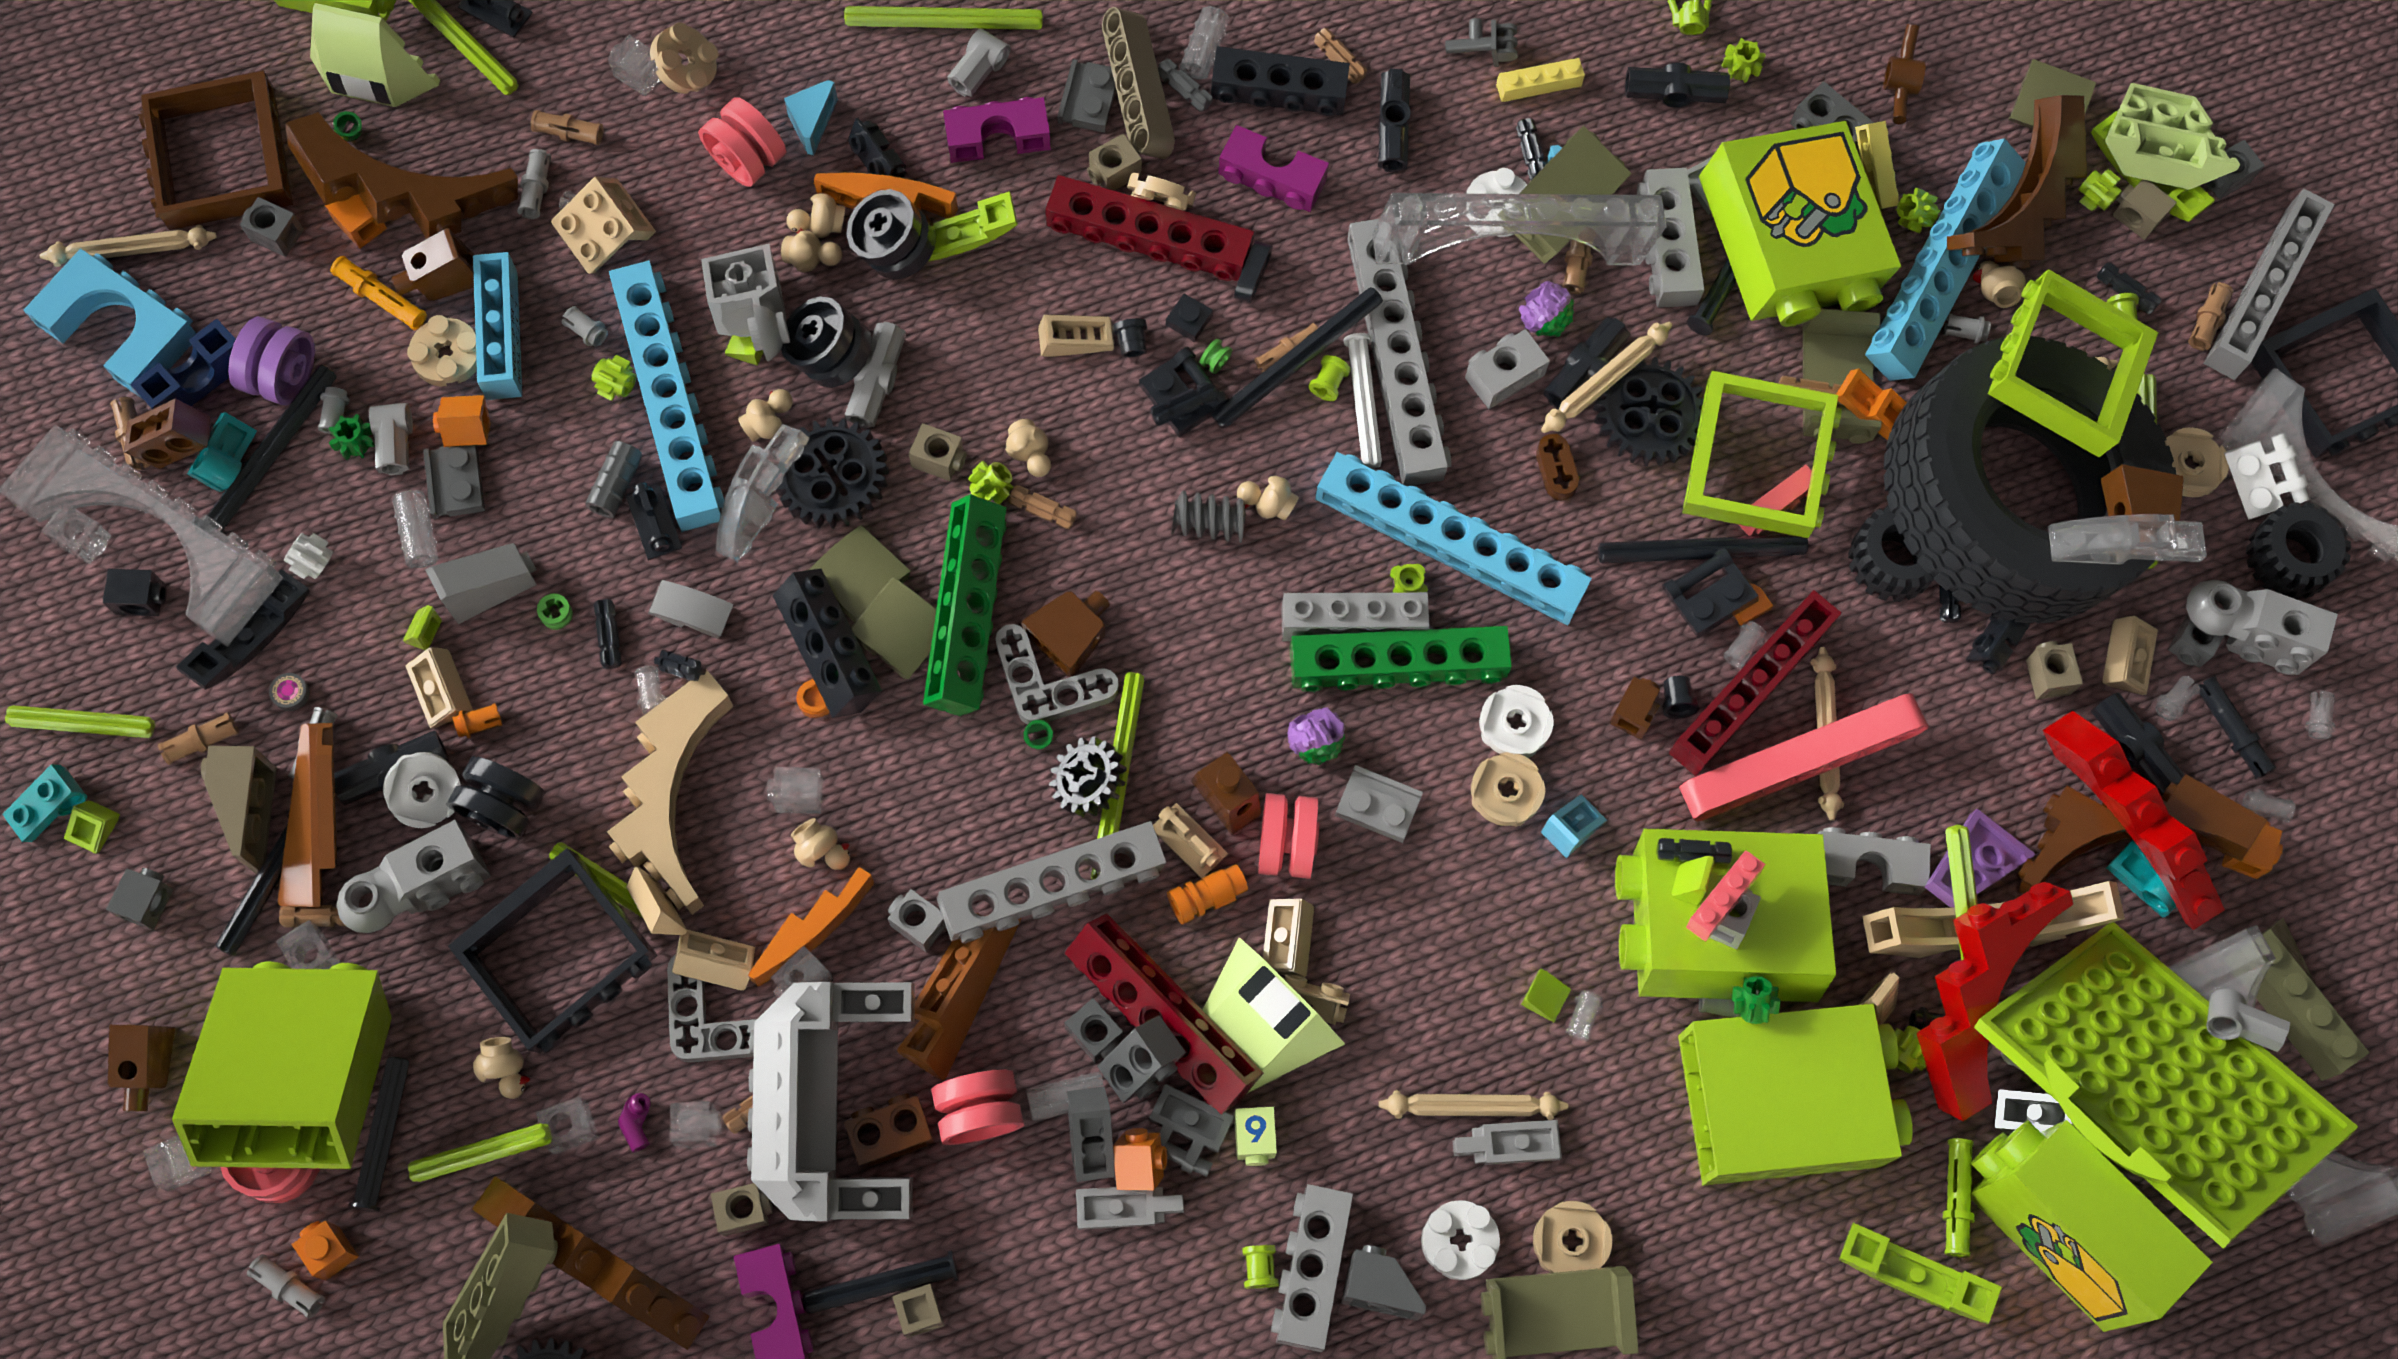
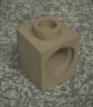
[1087,133,1142,191]
[2113,179,2177,240]
[909,423,967,481]
[2026,641,2083,700]
[711,1183,773,1237]
[892,1284,945,1339]

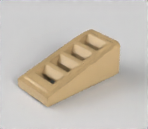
[1038,315,1114,357]
[1858,973,1900,1024]

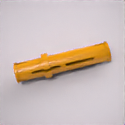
[330,256,427,330]

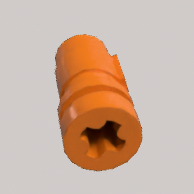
[1167,864,1248,925]

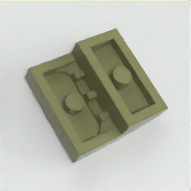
[2008,59,2096,129]
[809,525,911,622]
[851,577,936,679]

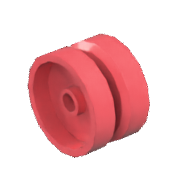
[698,97,787,187]
[1258,793,1319,879]
[931,1069,1024,1145]
[221,1167,320,1203]

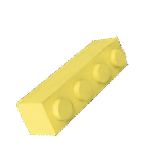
[1496,58,1585,102]
[1855,121,1899,209]

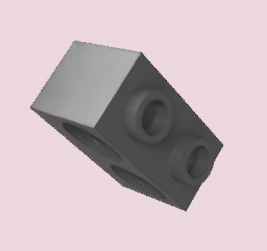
[1790,81,1874,149]
[1097,1015,1186,1103]
[1067,1087,1115,1182]

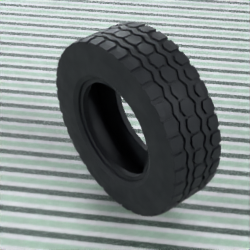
[1883,336,2177,623]

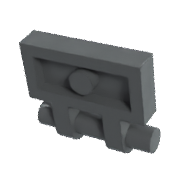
[1149,1084,1234,1177]

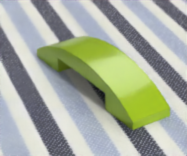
[2091,111,2215,222]
[929,191,1018,261]
[2044,1059,2174,1185]
[1839,1223,2002,1324]

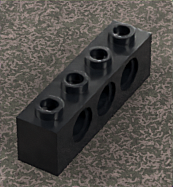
[1211,46,1350,116]
[772,568,882,718]

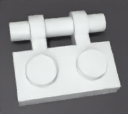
[2224,433,2309,520]

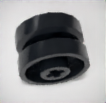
[846,189,937,280]
[781,296,872,388]
[446,756,546,840]

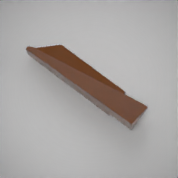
[277,723,337,907]
[896,913,1022,1080]

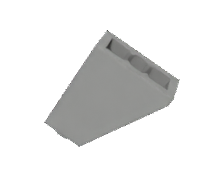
[425,543,537,624]

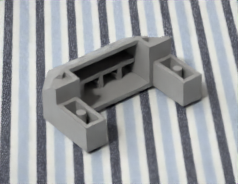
[747,982,915,1221]

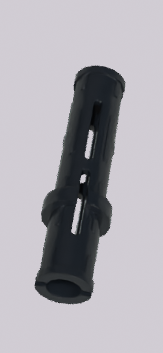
[2195,676,2277,780]

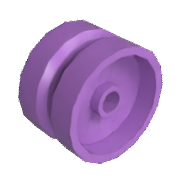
[228,316,315,405]

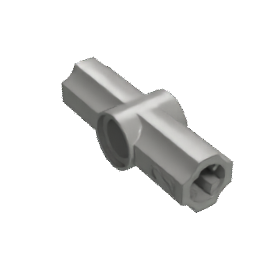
[845,321,906,429]

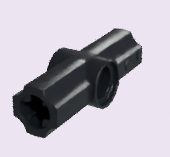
[1625,63,1730,108]
[1378,68,1411,173]
[1543,317,1630,410]
[2091,692,2185,797]
[335,730,449,806]

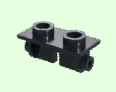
[458,0,533,38]
[847,117,907,178]
[626,482,682,561]
[1966,613,2030,674]

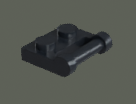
[1139,347,1229,437]
[1662,547,1759,638]

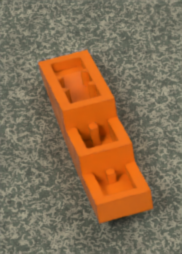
[814,172,958,219]
[1836,368,1907,440]
[748,867,875,987]

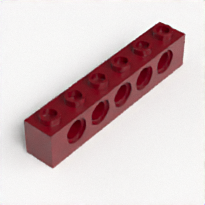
[1045,175,1254,281]
[1669,590,1842,776]
[1065,913,1264,1115]

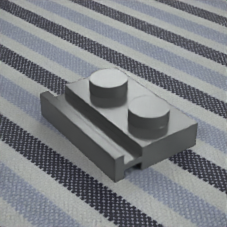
[1057,59,1116,133]
[423,445,485,519]

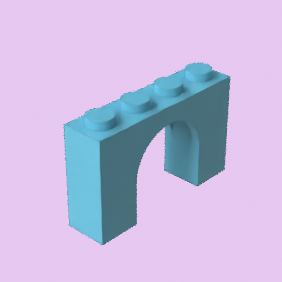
[23,248,196,398]

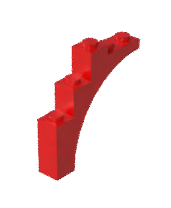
[2042,711,2225,930]
[1916,882,2074,1121]

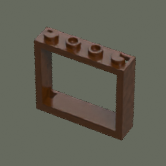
[138,70,293,230]

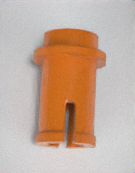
[452,703,503,739]

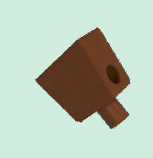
[392,228,475,301]
[2101,464,2184,555]
[1022,590,1110,677]
[1191,752,1261,835]
[108,1024,175,1111]

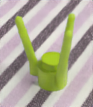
[1668,0,1712,35]

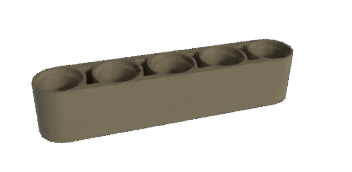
[1102,7,1175,159]

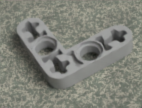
[996,624,1119,724]
[667,955,757,1062]

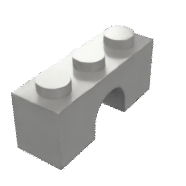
[1818,827,1931,896]

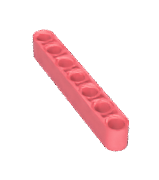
[1679,693,1929,822]

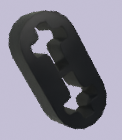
[1234,240,1273,304]

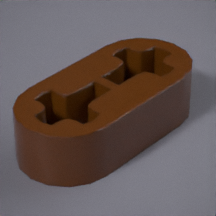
[1536,434,1579,501]

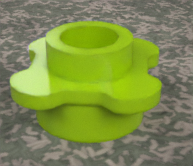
[1390,564,1428,593]

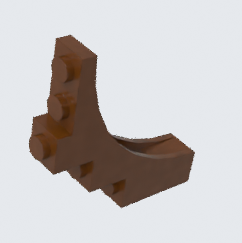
[1947,95,2087,269]
[286,112,518,239]
[2018,774,2267,894]
[472,1176,710,1350]

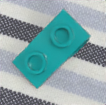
[187,412,257,492]
[2,764,87,842]
[2106,840,2176,918]

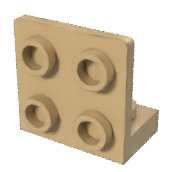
[551,176,656,274]

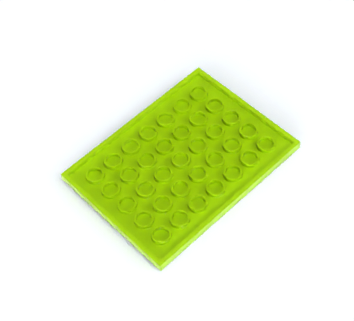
[1974,922,2358,1249]

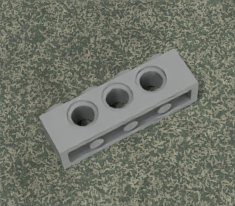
[1637,168,1704,308]
[1281,592,1429,641]
[1271,1184,1353,1352]

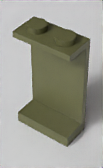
[1496,125,1632,264]
[1803,309,1881,444]
[1481,1266,1639,1359]

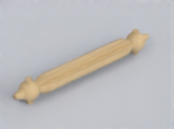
[40,225,217,267]
[1541,322,1672,433]
[1811,647,1844,821]
[1378,1090,1568,1120]

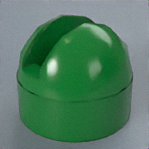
[333,111,362,142]
[1023,720,1053,750]

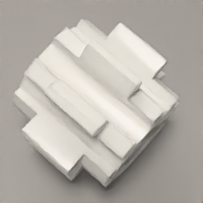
[284,533,333,579]

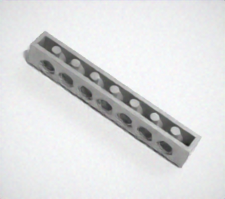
[1347,217,1451,486]

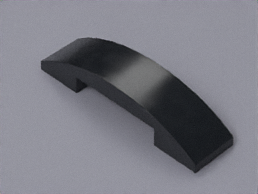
[176,569,310,690]

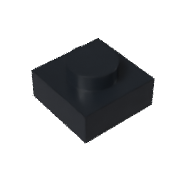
[1165,293,1213,342]

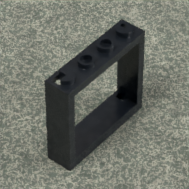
[2251,288,2398,459]
[448,848,658,1054]

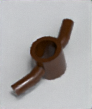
[1883,24,1926,125]

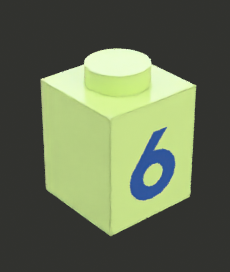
[1234,1107,1277,1166]

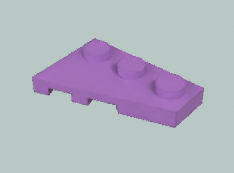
[1925,809,2036,908]

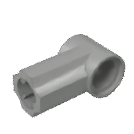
[947,29,1010,97]
[369,403,413,475]
[2206,989,2290,1052]

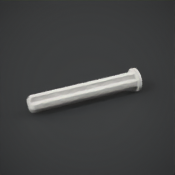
[1343,333,1382,469]

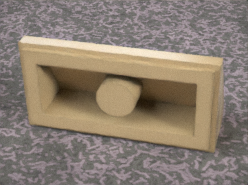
[2102,616,2158,695]
[405,647,473,729]
[626,867,687,935]
[1263,899,1314,977]
[672,930,755,990]

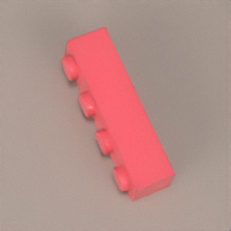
[1739,464,1812,536]
[1686,850,1766,942]

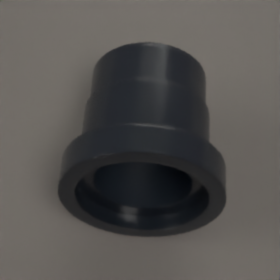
[1112,318,1147,358]
[1662,675,1700,719]

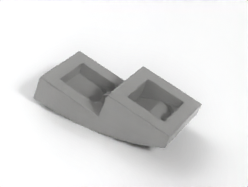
[648,580,733,639]

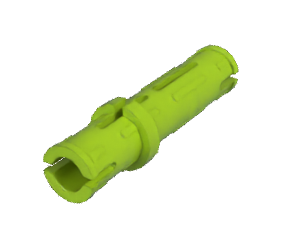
[1943,1138,1975,1258]

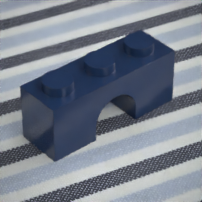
[130,319,236,409]

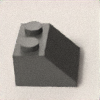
[1341,1245,1426,1321]

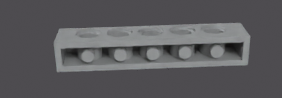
[2203,188,2335,380]
[937,821,1167,943]

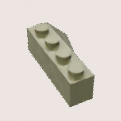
[2225,918,2369,1081]
[443,1213,558,1359]

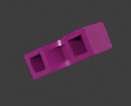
[943,97,1051,163]
[1218,125,1329,213]
[733,1244,814,1359]

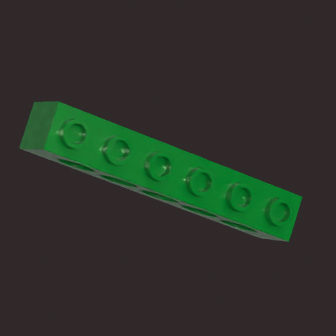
[923,494,1006,716]
[1290,626,1512,692]

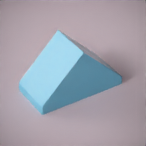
[784,80,838,156]
[1541,794,1607,858]

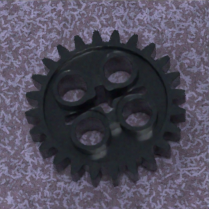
[1593,357,1704,467]
[773,418,889,529]

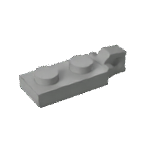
[1452,1120,1562,1165]
[1076,1187,1184,1230]

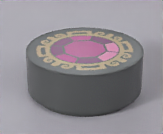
[269,673,310,711]

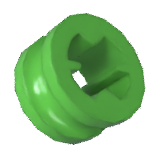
[1200,338,1233,374]
[537,594,573,630]

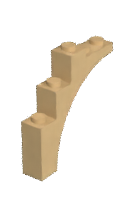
[607,669,733,915]
[1862,881,2125,958]

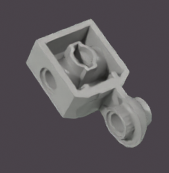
[701,244,790,362]
[2186,580,2338,675]
[336,820,491,933]

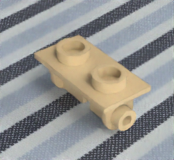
[1153,803,1228,878]
[1282,974,1350,1025]

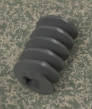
[1171,490,1246,543]

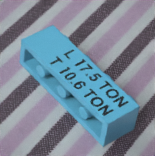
[473,252,522,400]

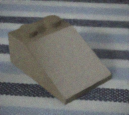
[201,746,277,874]

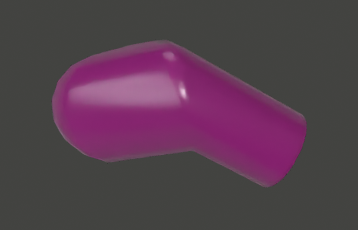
[618,1093,651,1153]

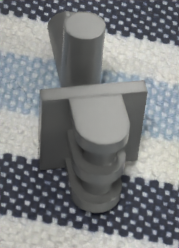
[1445,18,1518,67]

